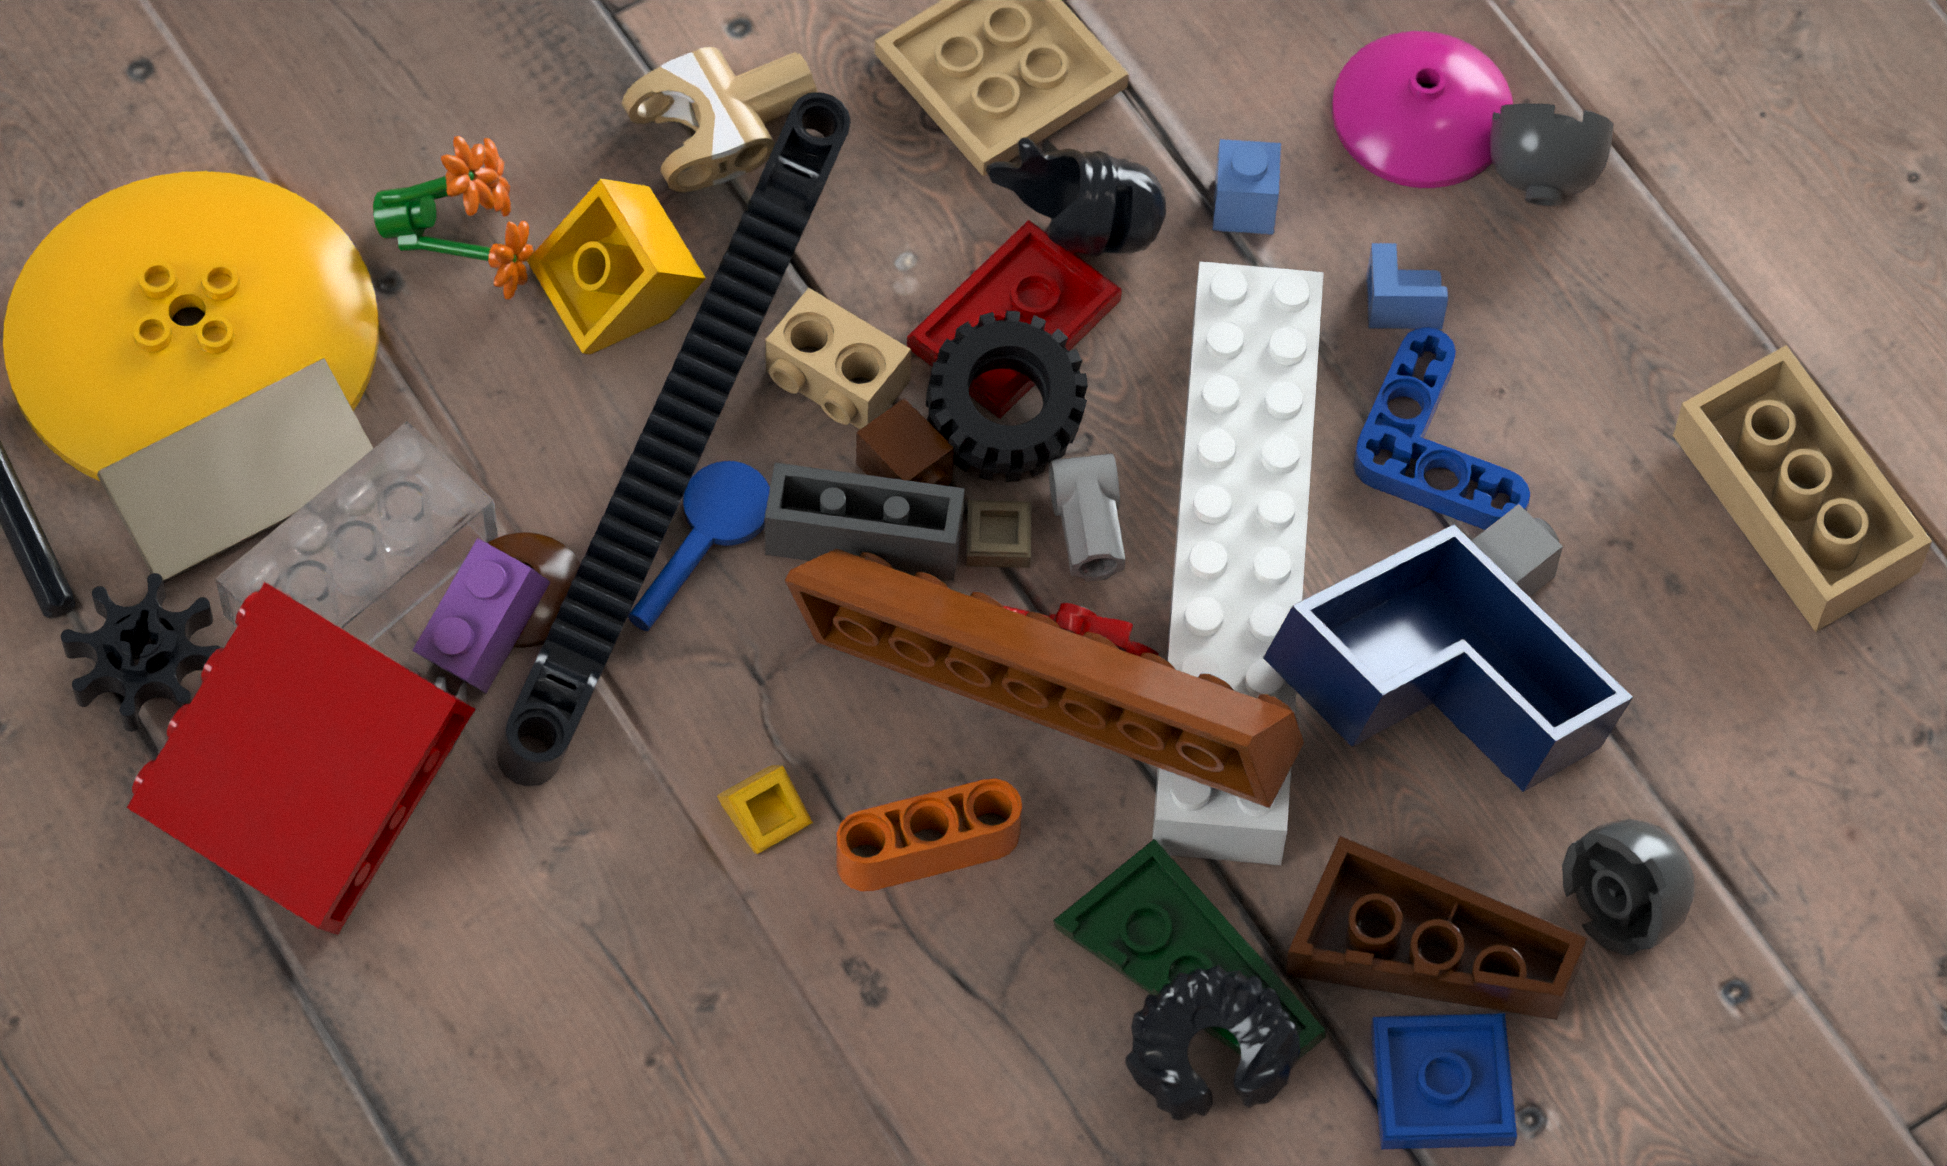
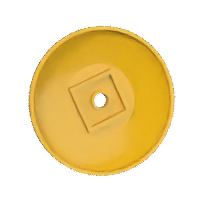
[3,171,379,481]

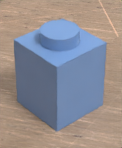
[1212,139,1281,234]

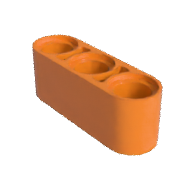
[836,778,1022,892]

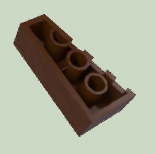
[1286,836,1587,1020]

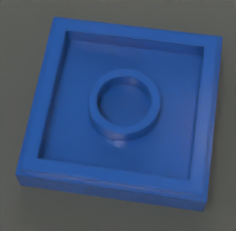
[1371,1013,1517,1150]

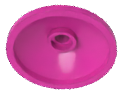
[1332,31,1513,188]

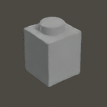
[1472,504,1563,597]

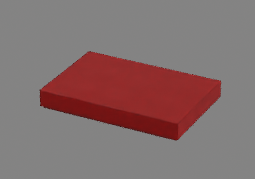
[907,220,1122,419]

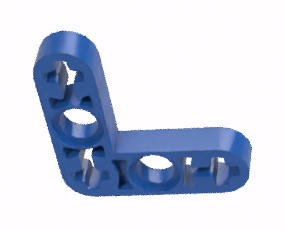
[1353,327,1530,530]

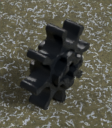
[61,573,220,732]

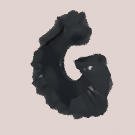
[1125,965,1300,1120]

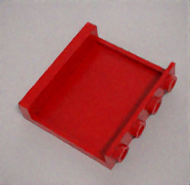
[126,582,476,935]

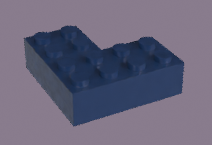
[1263,524,1633,792]

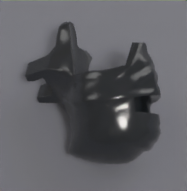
[986,137,1166,256]

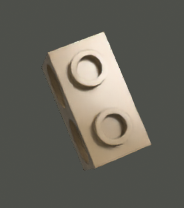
[765,288,911,429]

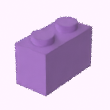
[412,538,550,693]

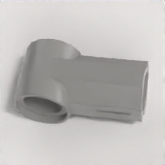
[1049,453,1126,581]

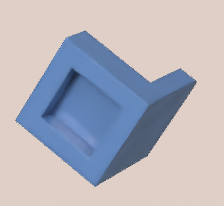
[1366,243,1448,329]

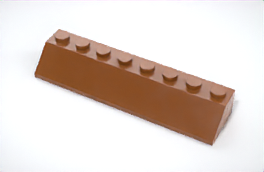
[785,548,1304,808]

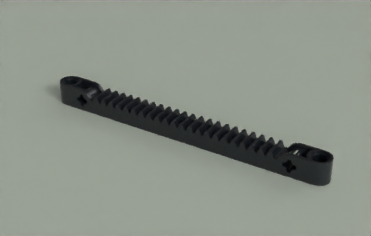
[496,92,851,787]

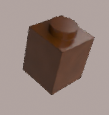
[856,398,954,486]

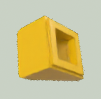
[717,765,813,854]

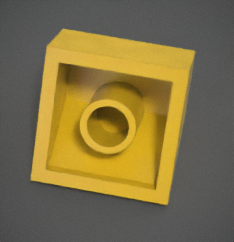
[527,179,706,355]

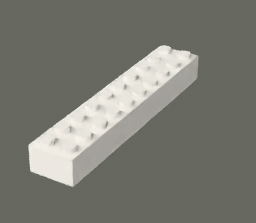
[1152,261,1324,865]

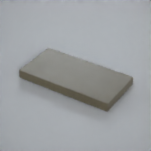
[97,358,384,583]

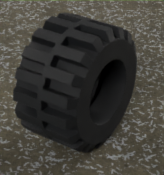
[926,311,1088,482]

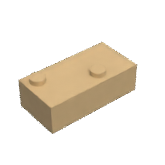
[1673,345,1932,632]

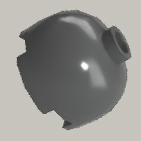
[1490,103,1614,206]
[1562,819,1695,956]

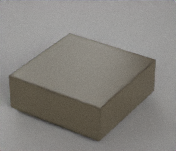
[967,500,1031,568]

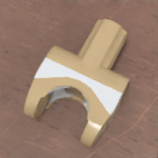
[622,47,817,192]

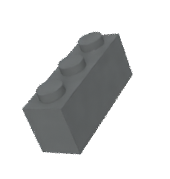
[764,463,965,581]

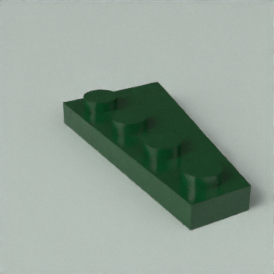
[1053,839,1326,1062]

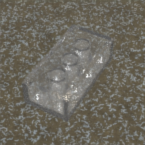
[215,421,498,645]

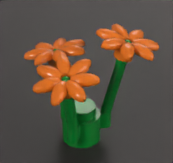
[373,136,534,300]

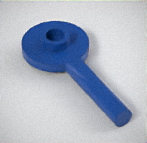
[628,461,770,631]

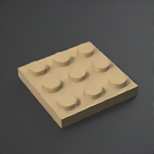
[875,0,1129,176]

